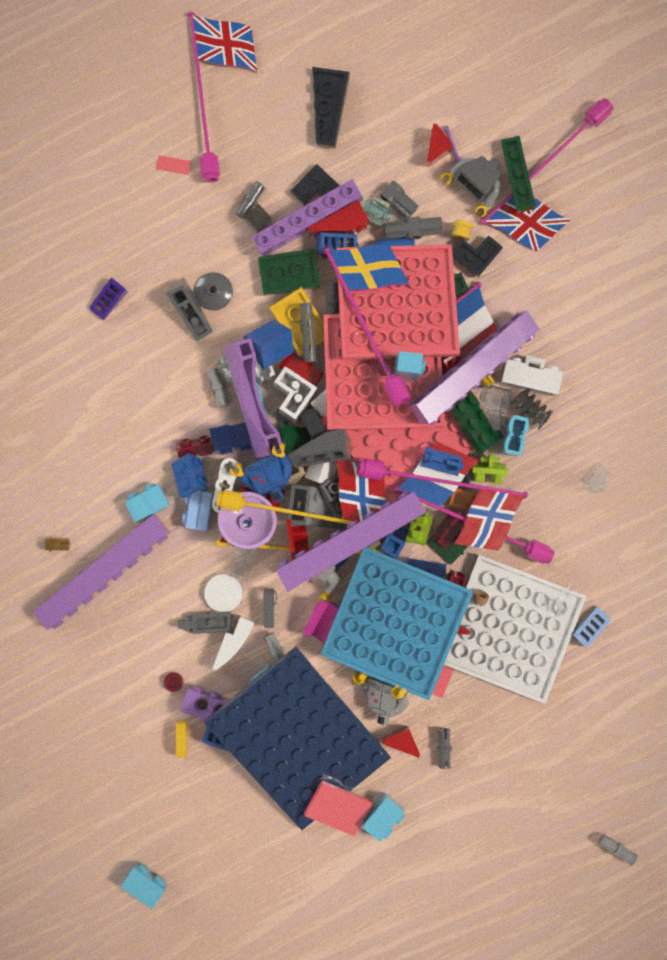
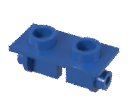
[421,447,464,476]

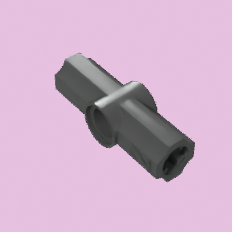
[384,217,443,240]

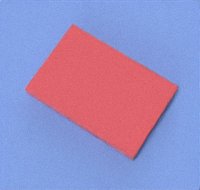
[304,780,373,836]

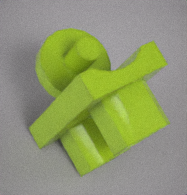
[472,452,508,484]
[406,511,433,546]

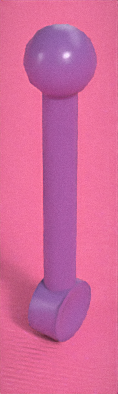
[444,125,462,163]

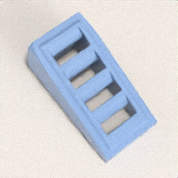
[572,606,611,648]

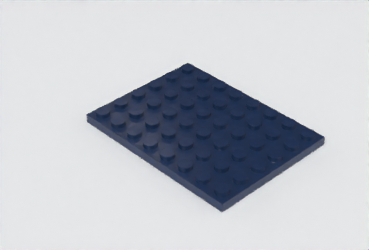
[204,646,391,830]

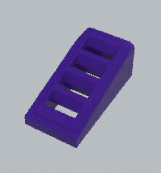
[89,277,128,320]

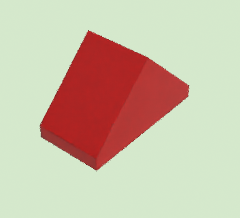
[426,123,453,167]
[382,726,420,758]

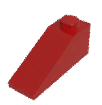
[307,200,369,235]

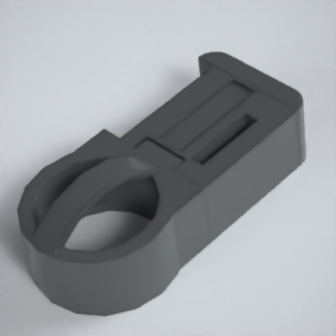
[264,588,277,628]

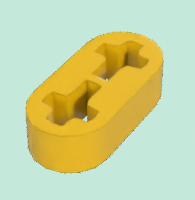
[176,721,188,758]

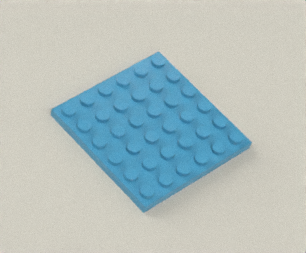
[321,547,474,701]

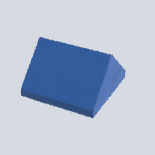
[243,319,294,370]

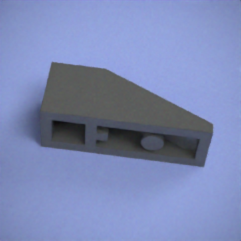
[166,277,213,341]
[288,429,351,468]

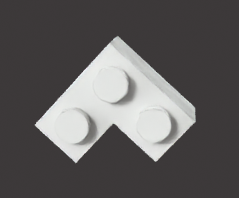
[274,367,317,423]

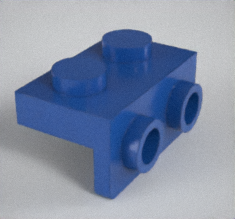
[171,453,209,499]

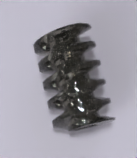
[509,389,553,430]

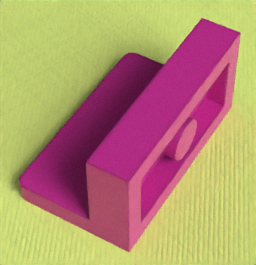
[302,600,340,644]

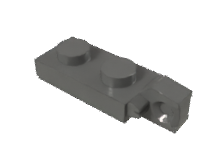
[178,612,232,634]

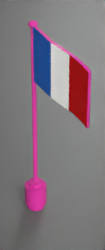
[456,282,497,359]
[393,442,554,564]

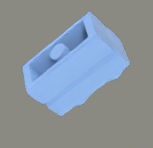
[182,491,214,531]

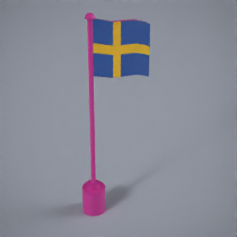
[324,244,411,406]

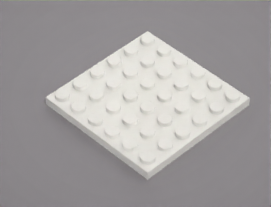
[444,554,587,704]

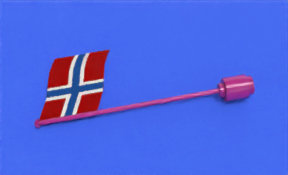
[357,458,528,551]

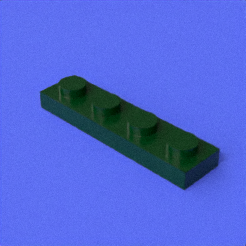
[501,136,536,213]

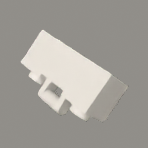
[500,355,563,396]

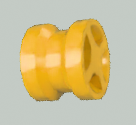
[451,220,473,241]

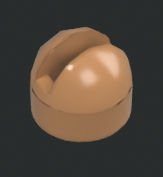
[472,590,489,607]

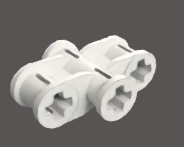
[212,458,239,513]

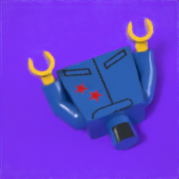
[230,443,292,503]

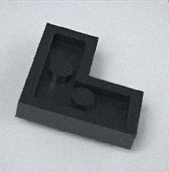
[290,164,340,206]
[452,235,503,278]

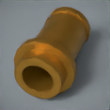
[45,537,70,552]

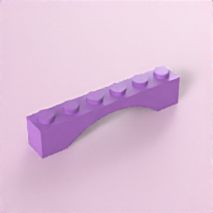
[223,338,282,459]

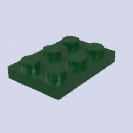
[258,249,320,296]
[448,390,504,455]

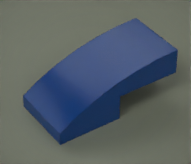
[380,525,409,559]

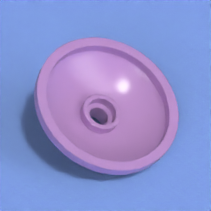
[218,492,277,550]

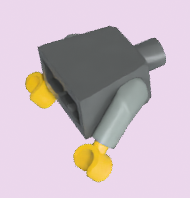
[440,156,501,218]

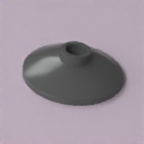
[195,272,233,310]

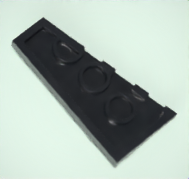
[312,67,350,149]

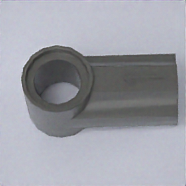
[380,181,419,218]

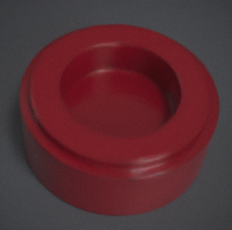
[164,672,184,692]

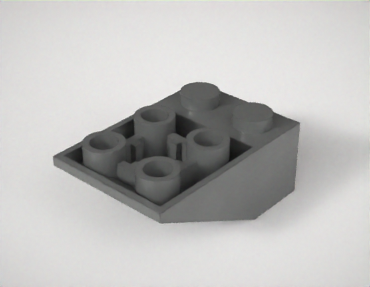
[287,484,345,530]

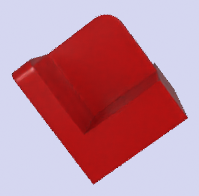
[286,519,309,562]

